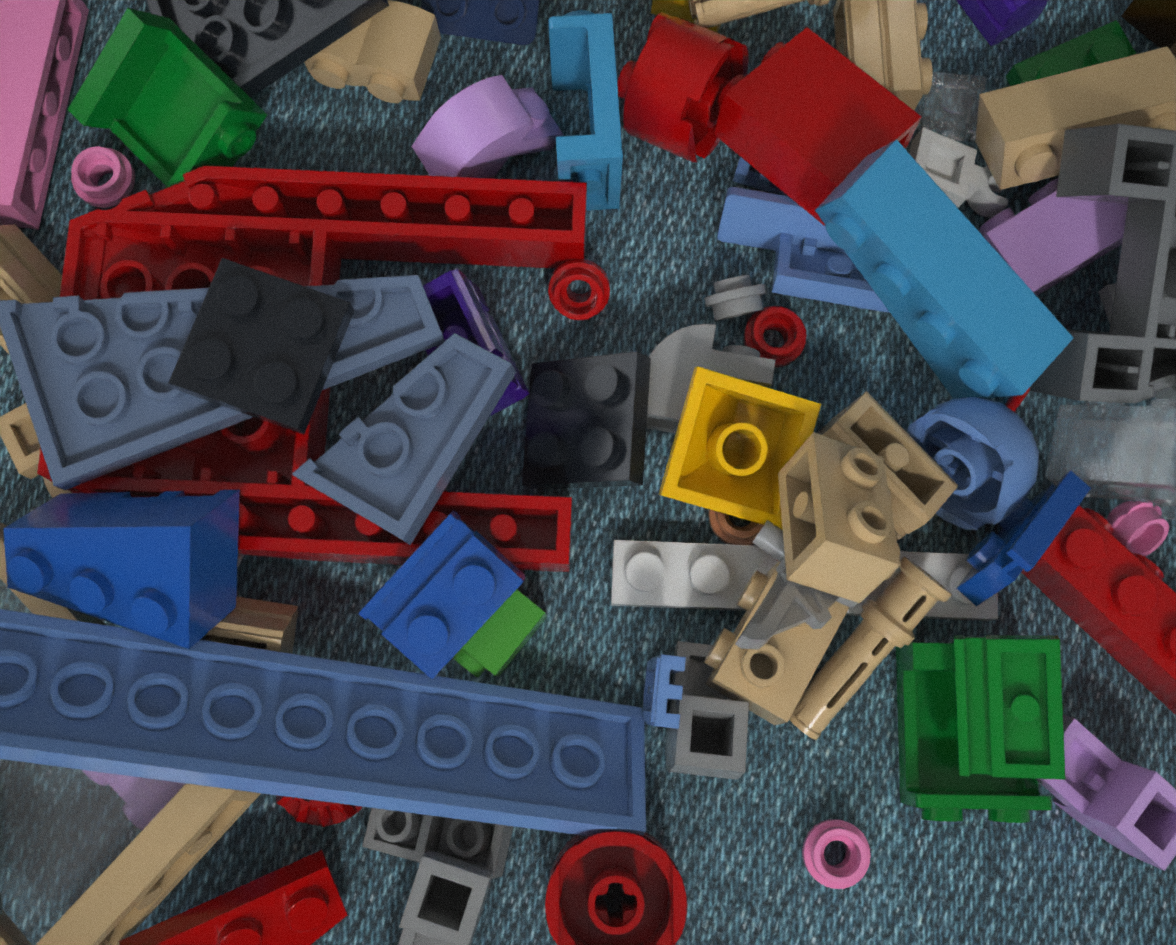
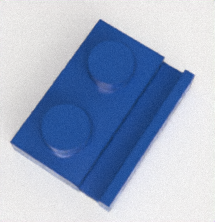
[956,470,1091,607]
[358,510,526,679]

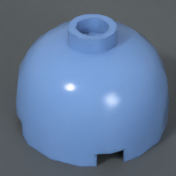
[907,397,1039,530]

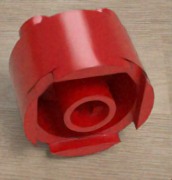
[617,12,749,162]
[545,831,687,945]

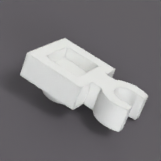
[909,127,1008,218]

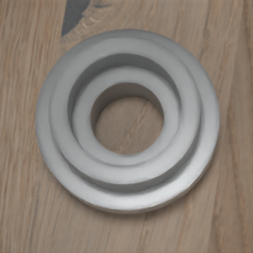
[704,275,766,321]

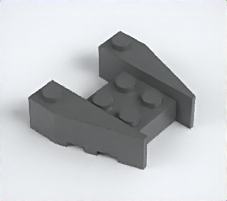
[1030,124,1176,403]

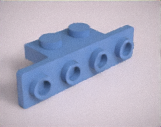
[717,187,890,313]

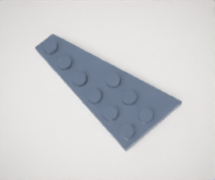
[0,275,445,490]

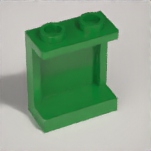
[68,8,267,188]
[896,642,1052,823]

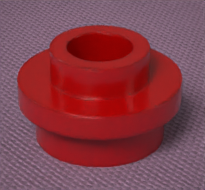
[548,259,610,320]
[744,306,807,368]

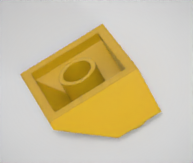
[658,366,821,530]

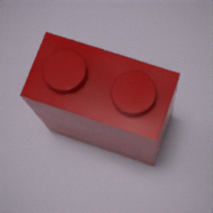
[714,27,922,226]

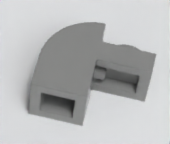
[647,324,776,433]
[665,641,749,780]
[398,849,494,945]

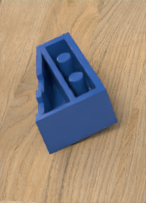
[3,489,240,649]

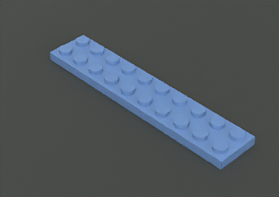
[0,609,646,836]

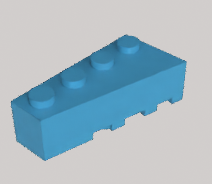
[815,139,1074,399]

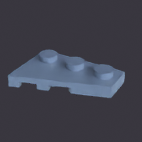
[292,333,516,545]

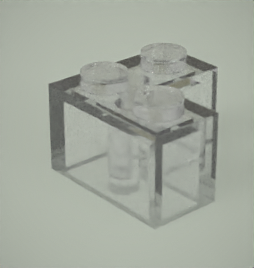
[1045,399,1176,520]

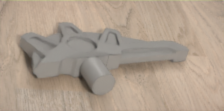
[735,520,859,650]

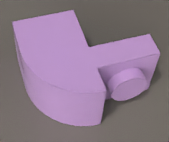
[411,75,564,178]
[1036,715,1176,871]

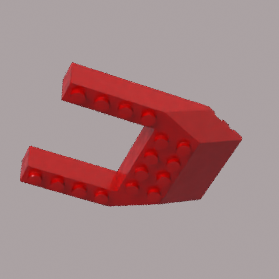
[37,166,587,572]

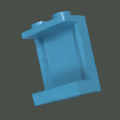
[548,10,623,211]

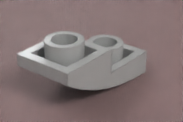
[362,808,513,879]

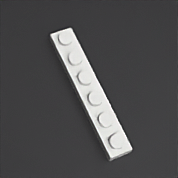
[611,540,998,621]

